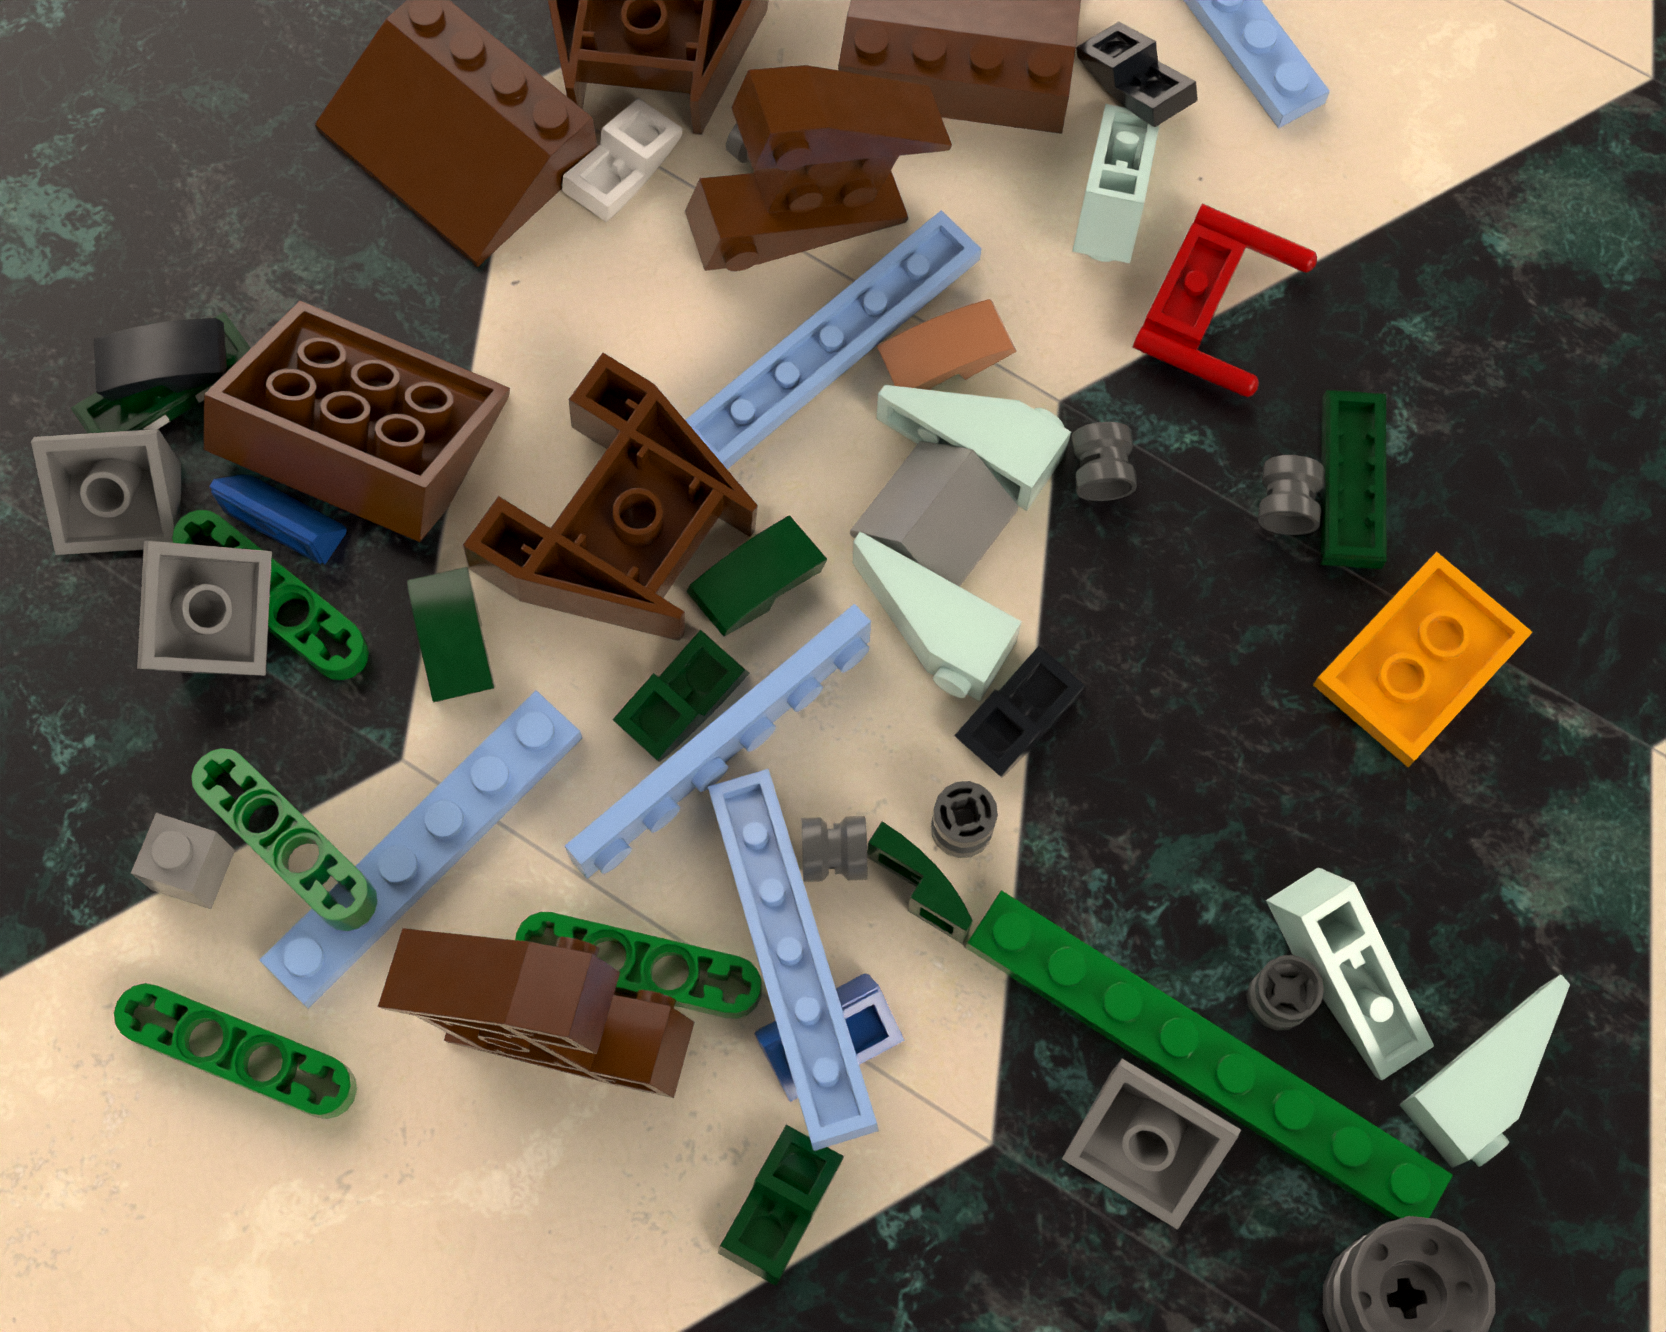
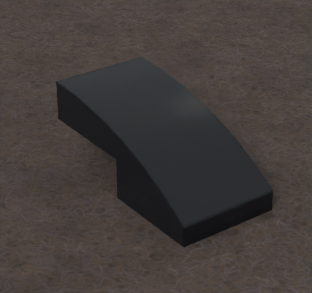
[1076,22,1198,127]
[94,318,227,401]
[954,646,1087,778]

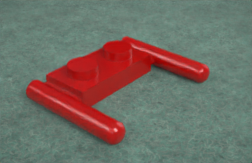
[1132,203,1317,397]

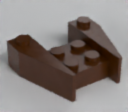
[548,0,769,135]
[685,65,952,272]
[463,352,758,641]
[378,928,695,1098]

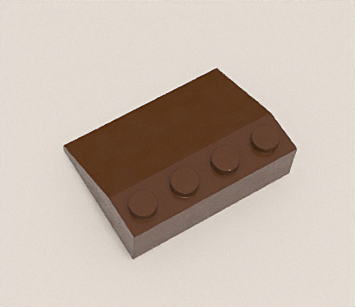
[315,0,597,267]
[838,0,1081,134]
[204,301,510,542]

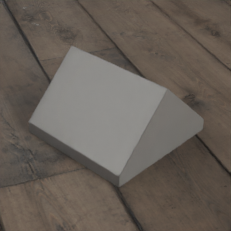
[31,429,181,555]
[850,441,1018,587]
[137,541,272,676]
[1062,1059,1241,1229]

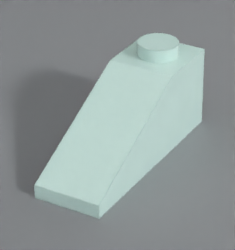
[1072,104,1159,264]
[877,385,1071,511]
[853,532,1022,701]
[1266,867,1434,1080]
[1399,975,1570,1167]

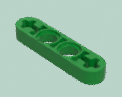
[172,510,369,680]
[191,748,378,931]
[515,912,762,1019]
[114,983,357,1119]

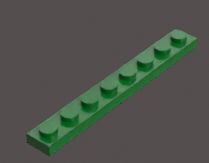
[966,890,1453,1221]

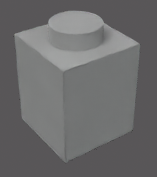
[131,813,235,909]

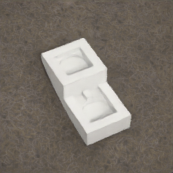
[562,98,683,222]

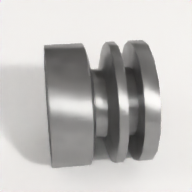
[1323,1216,1496,1332]

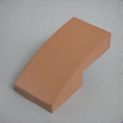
[877,299,1017,390]

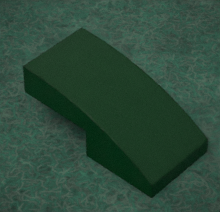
[686,515,827,637]
[407,566,496,703]
[612,630,750,762]
[867,821,973,944]
[718,1125,844,1286]

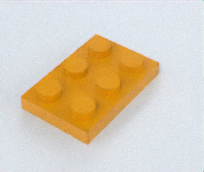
[1313,552,1532,768]

